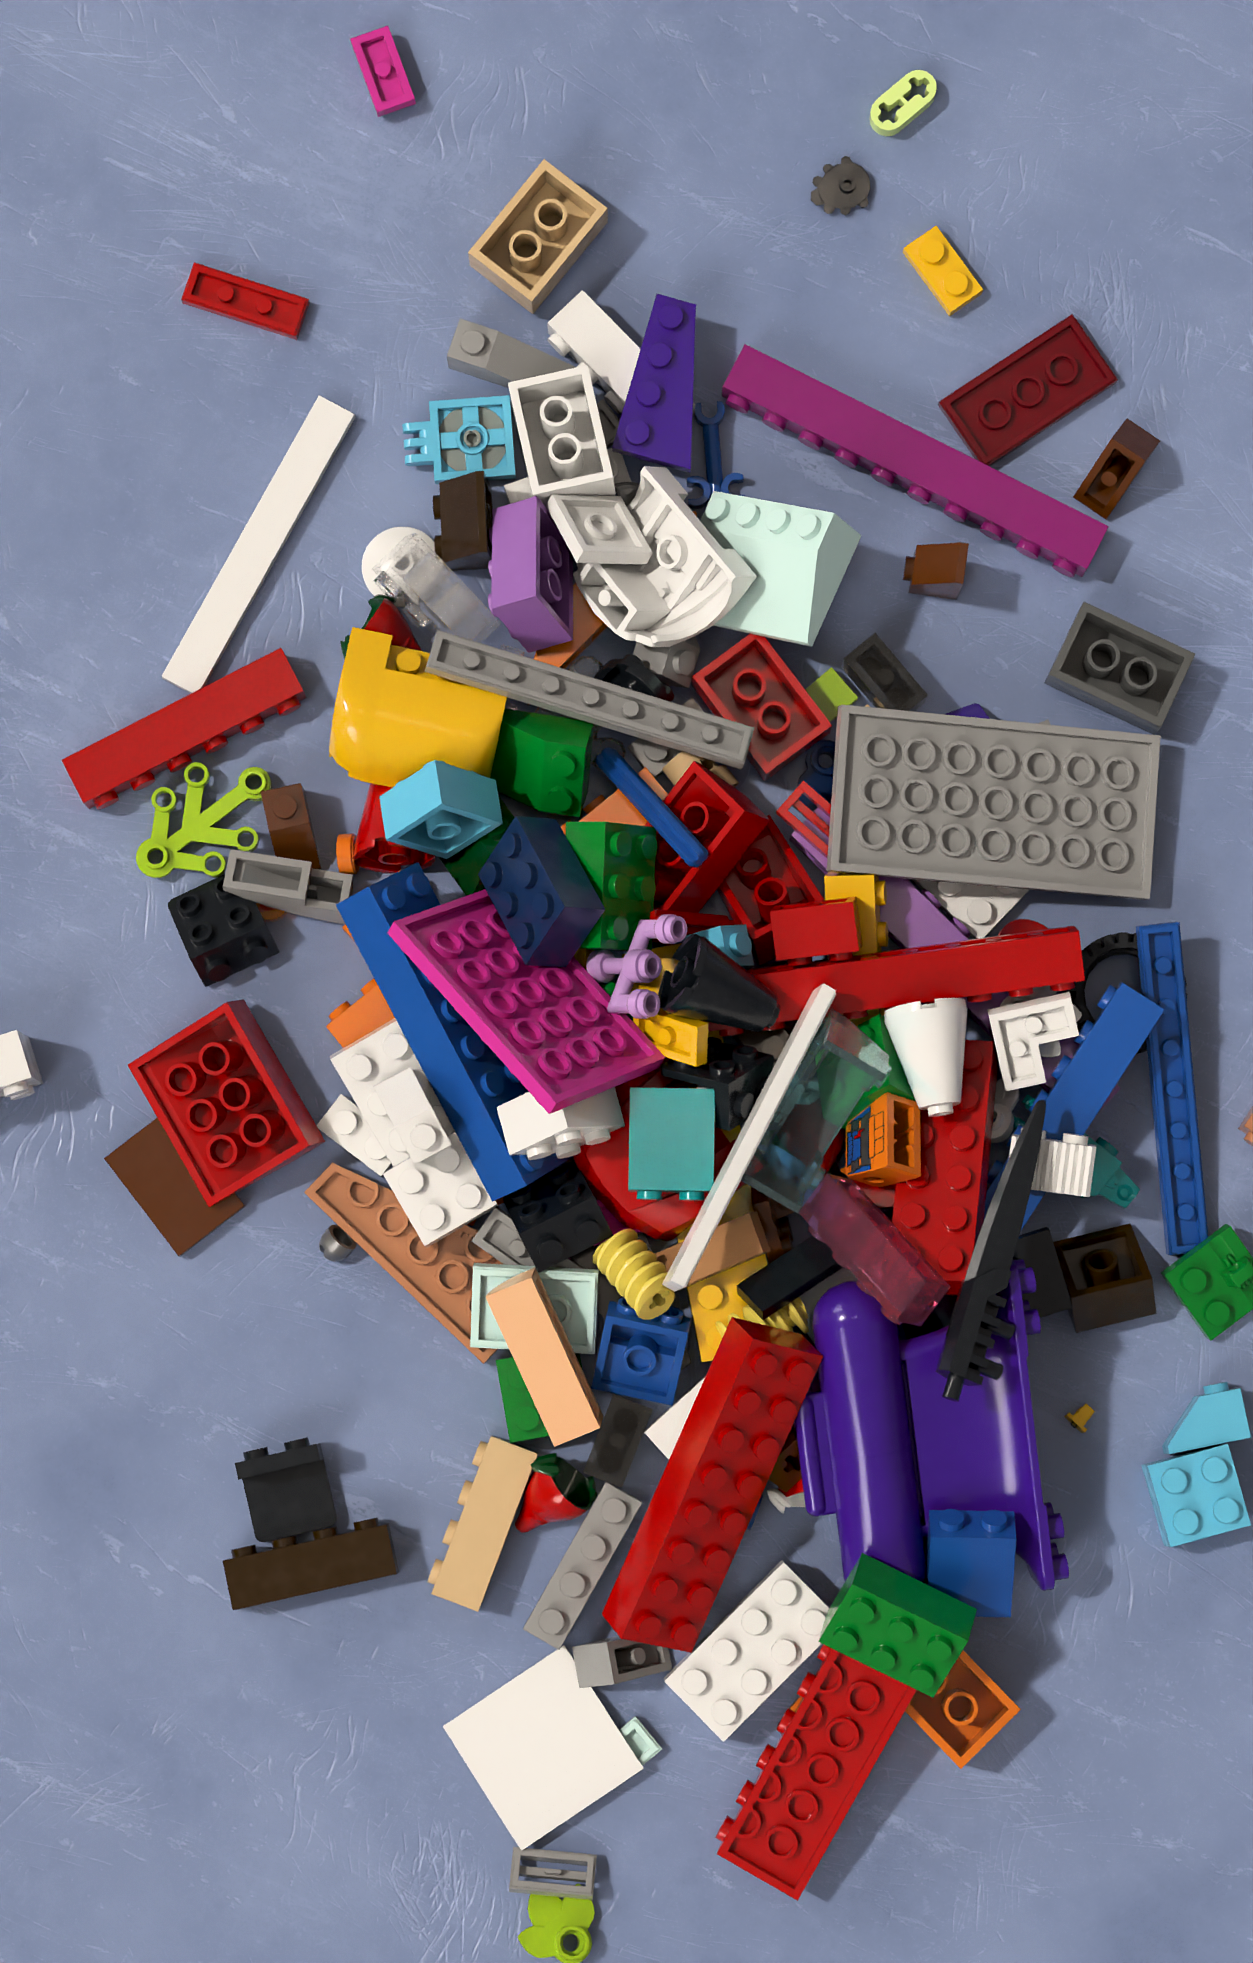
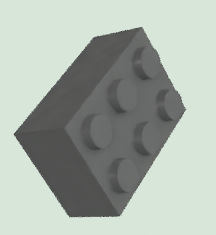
[1044,602,1195,735]

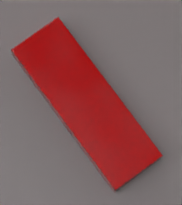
[181,262,310,340]

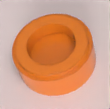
[336,833,360,875]

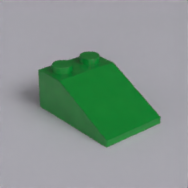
[490,708,594,817]

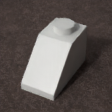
[373,1067,451,1165]

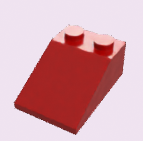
[717,814,824,965]

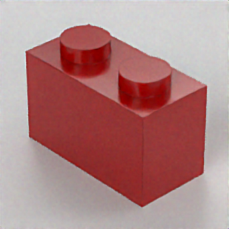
[770,896,863,966]

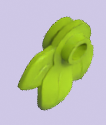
[517,1884,595,1963]

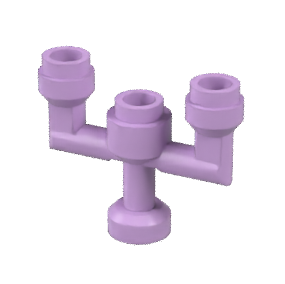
[586,914,687,1019]

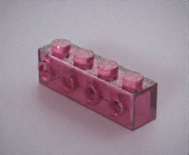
[798,1174,950,1326]

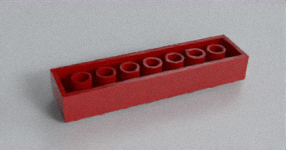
[602,1317,823,1653]

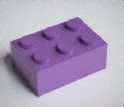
[488,496,573,653]

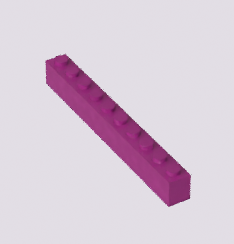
[722,344,1109,577]

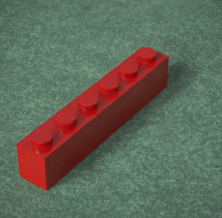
[62,648,307,810]

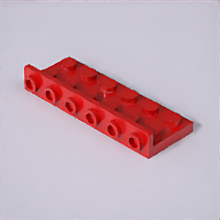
[715,1644,917,1901]

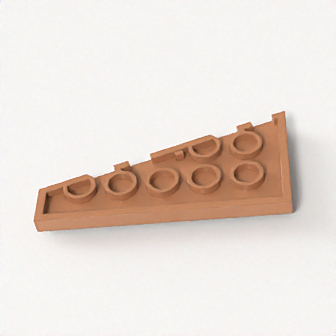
[304,1163,503,1364]

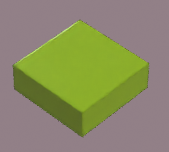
[805,667,858,723]

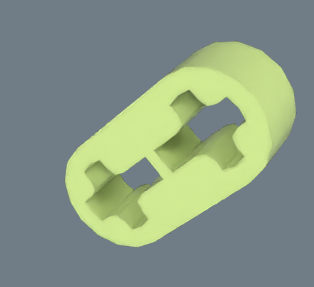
[869,70,937,136]

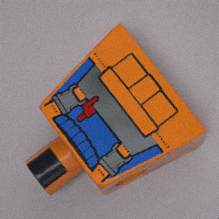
[837,1092,921,1187]

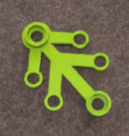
[136,762,272,878]

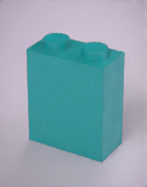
[628,1088,715,1201]

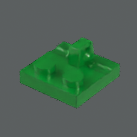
[1161,1224,1253,1341]

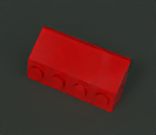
[644,761,770,946]

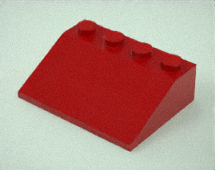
[128,999,325,1207]

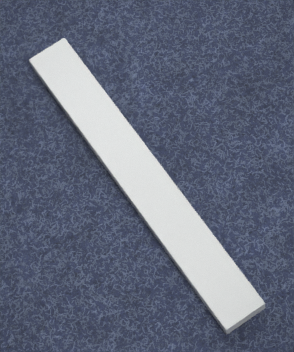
[162,395,355,694]
[662,983,837,1292]

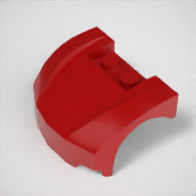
[573,1057,760,1241]

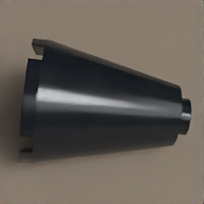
[658,934,780,1032]

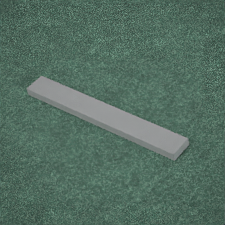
[425,630,754,770]

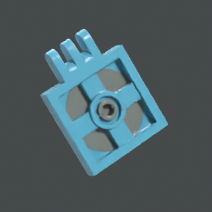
[402,395,516,484]

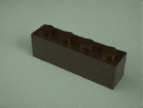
[223,1517,399,1610]

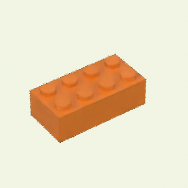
[905,1650,1021,1769]

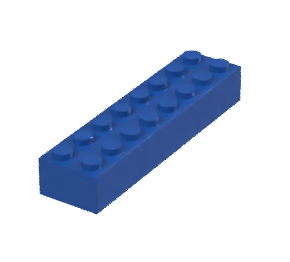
[336,862,573,1202]

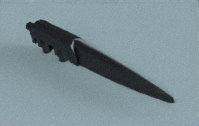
[935,1100,1046,1402]

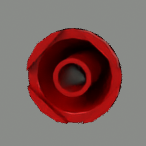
[353,783,436,873]

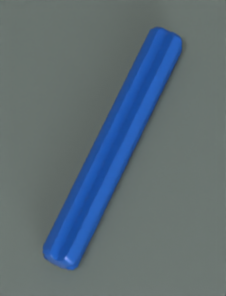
[596,747,708,868]

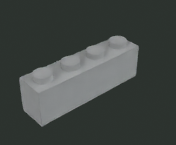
[523,1481,642,1650]

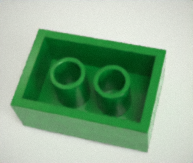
[566,822,657,951]
[818,1553,977,1698]

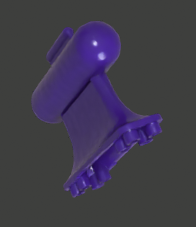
[795,1259,1069,1591]

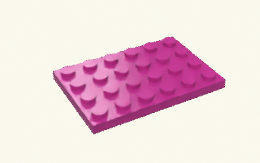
[387,889,666,1114]

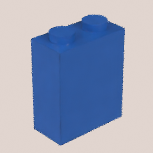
[925,1509,1016,1618]

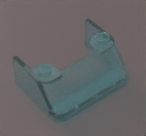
[741,1009,892,1214]

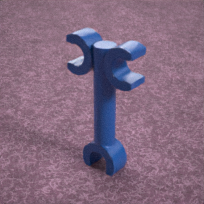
[686,401,745,509]

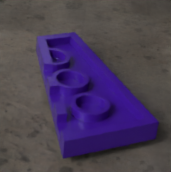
[612,294,696,473]

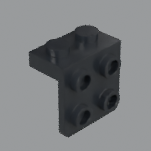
[168,874,280,987]
[661,1037,774,1131]
[503,1161,613,1273]
[235,1437,337,1542]

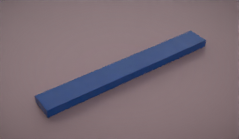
[1136,922,1209,1255]

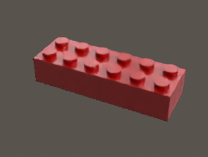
[886,1040,999,1295]

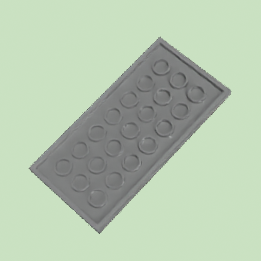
[827,705,1161,900]

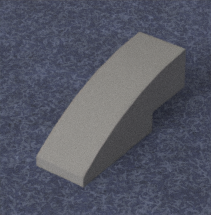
[223,849,353,924]

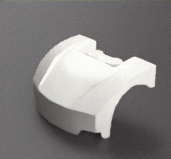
[573,466,757,647]

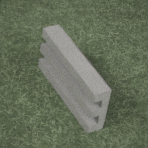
[509,1847,597,1900]

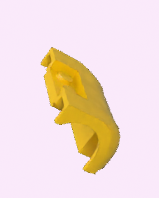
[329,627,507,788]

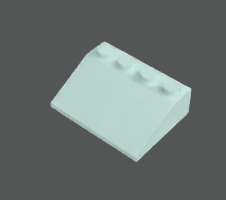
[700,491,862,647]

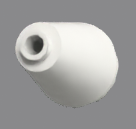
[884,998,968,1117]

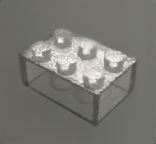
[372,533,502,644]

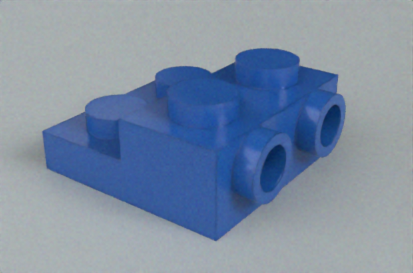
[591,1297,691,1406]

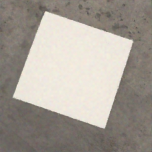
[443,1645,644,1851]

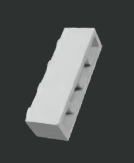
[547,290,695,416]

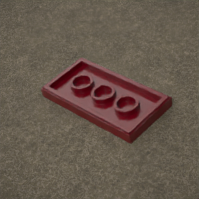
[938,314,1118,466]

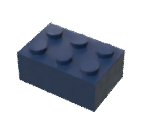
[478,816,605,967]

